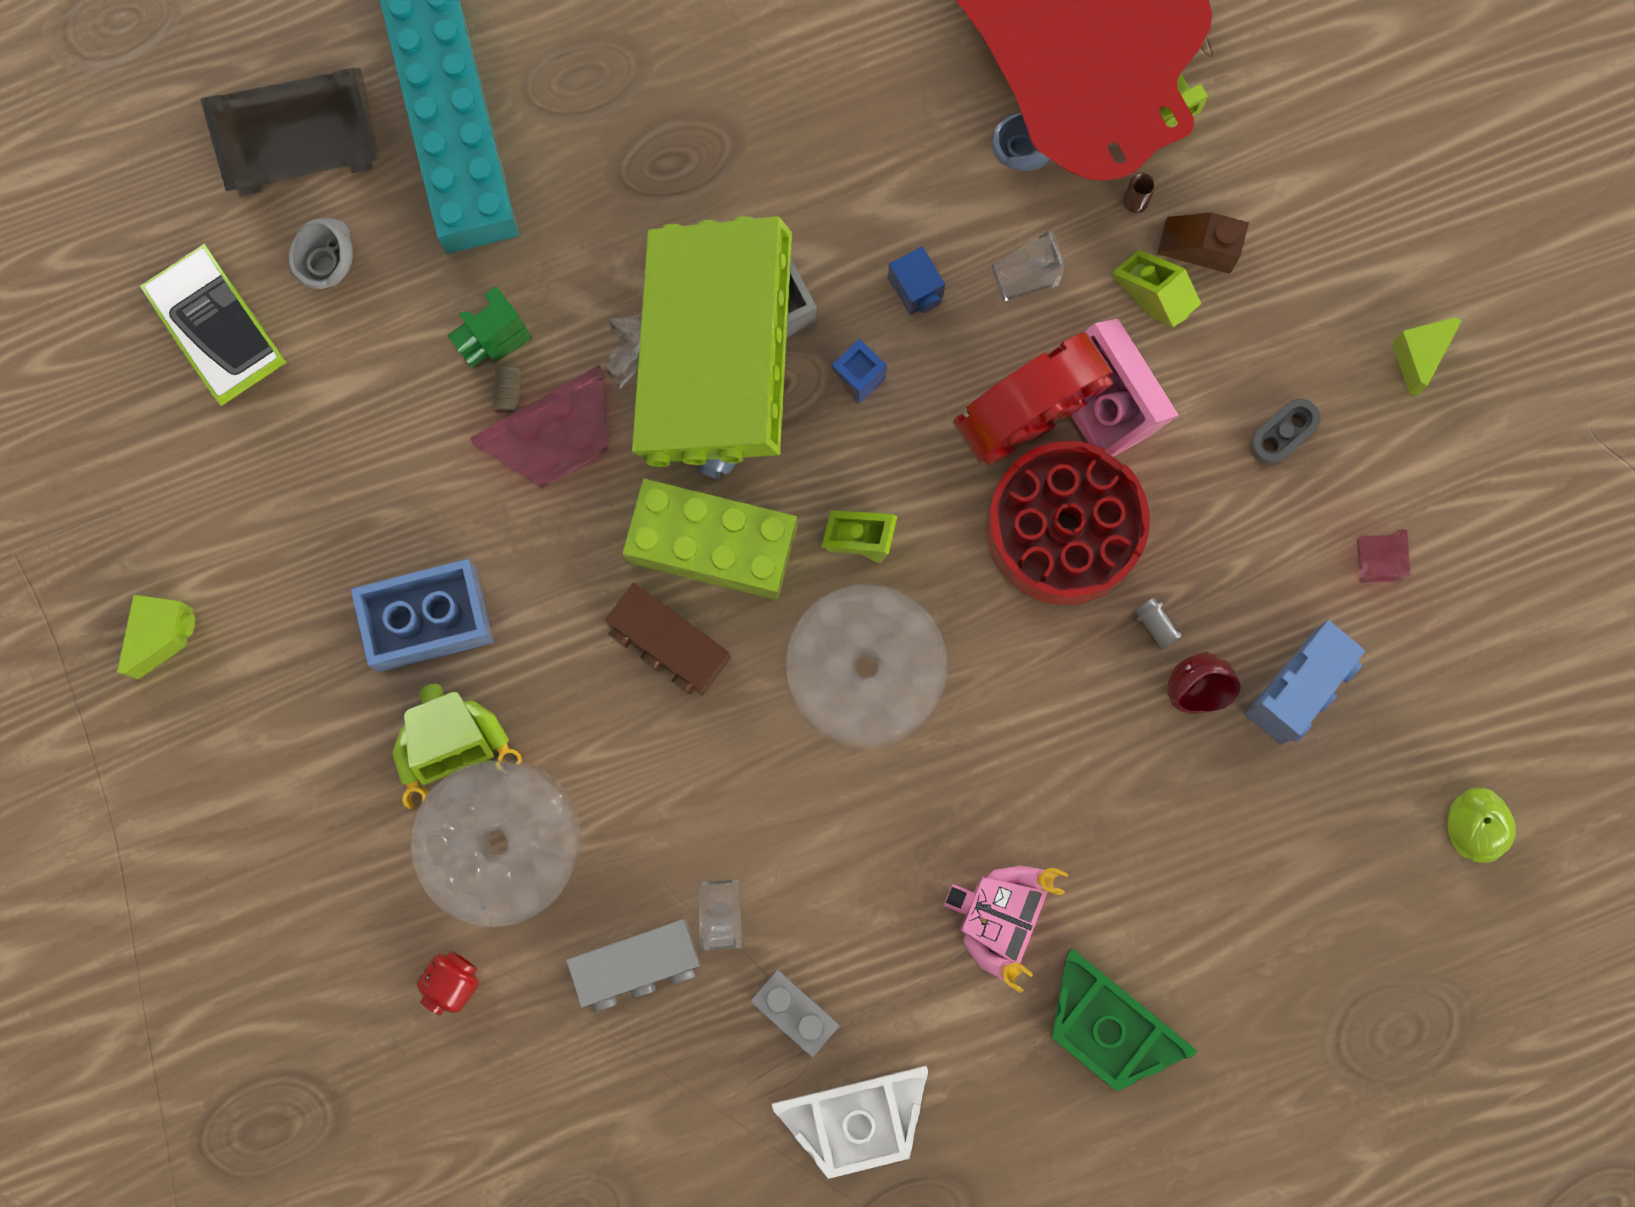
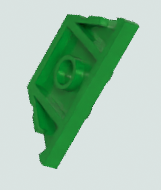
[1050,948,1197,1091]

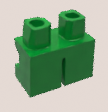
[447,286,532,368]

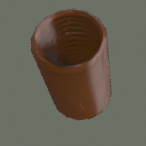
[1123,173,1156,213]

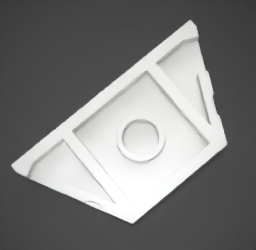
[772,1065,928,1179]

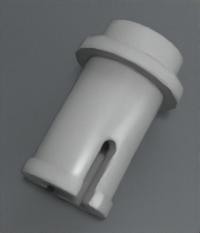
[1134,597,1182,650]

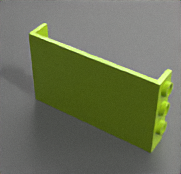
[632,216,792,467]

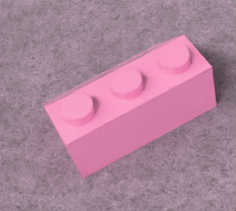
[1071,319,1179,457]

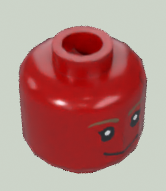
[417,951,479,1016]

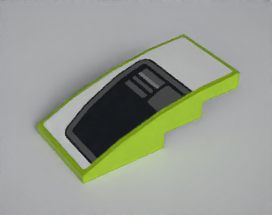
[140,244,287,406]

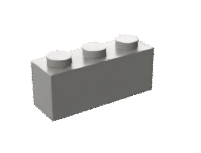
[566,919,702,1012]

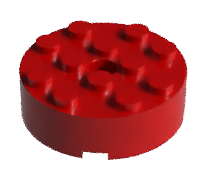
[953,332,1114,466]
[986,441,1150,605]

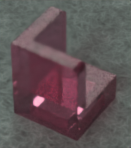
[1357,529,1410,583]

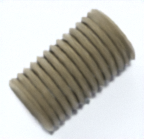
[493,366,521,415]

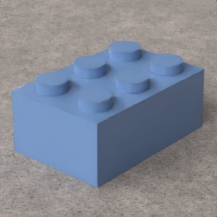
[351,559,494,673]

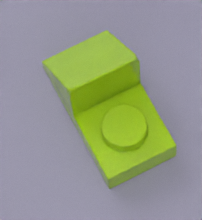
[821,510,898,563]

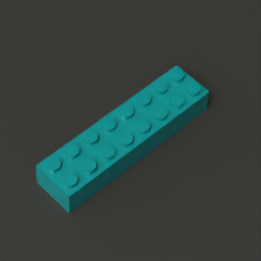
[380,0,520,254]

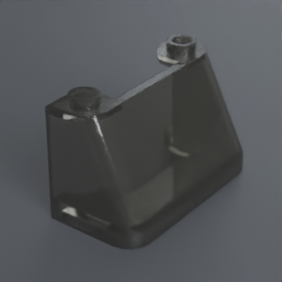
[200,67,379,196]

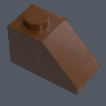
[1157,212,1249,274]

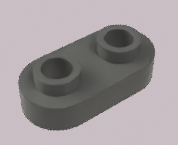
[1250,399,1320,465]

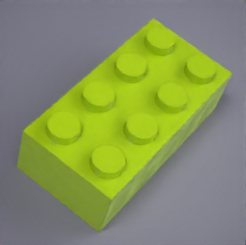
[623,478,797,601]

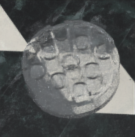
[786,585,947,749]
[411,759,581,927]

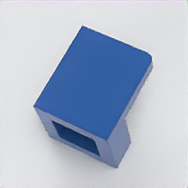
[832,339,887,404]

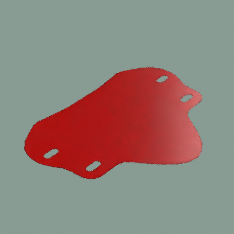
[956,0,1212,181]

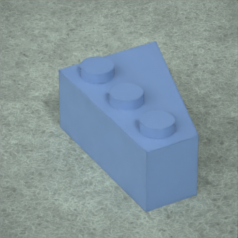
[1244,620,1366,745]

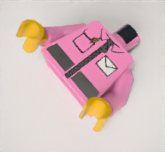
[944,865,1068,993]

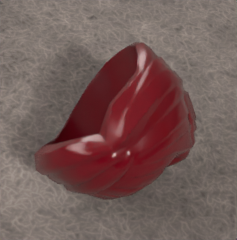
[1167,651,1241,714]

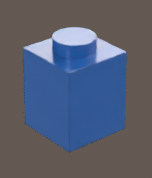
[888,246,945,315]

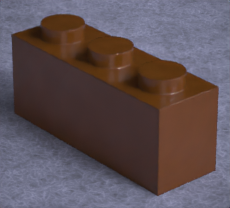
[605,582,731,696]

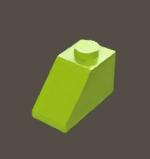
[1111,249,1201,328]
[117,595,195,680]

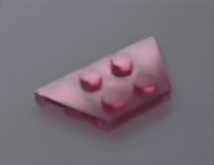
[470,364,608,489]

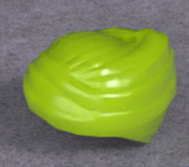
[1447,787,1516,863]

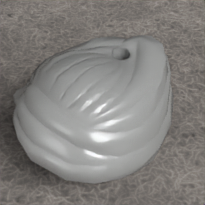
[288,218,353,289]

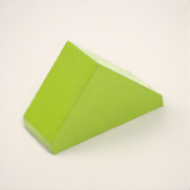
[1392,317,1462,397]

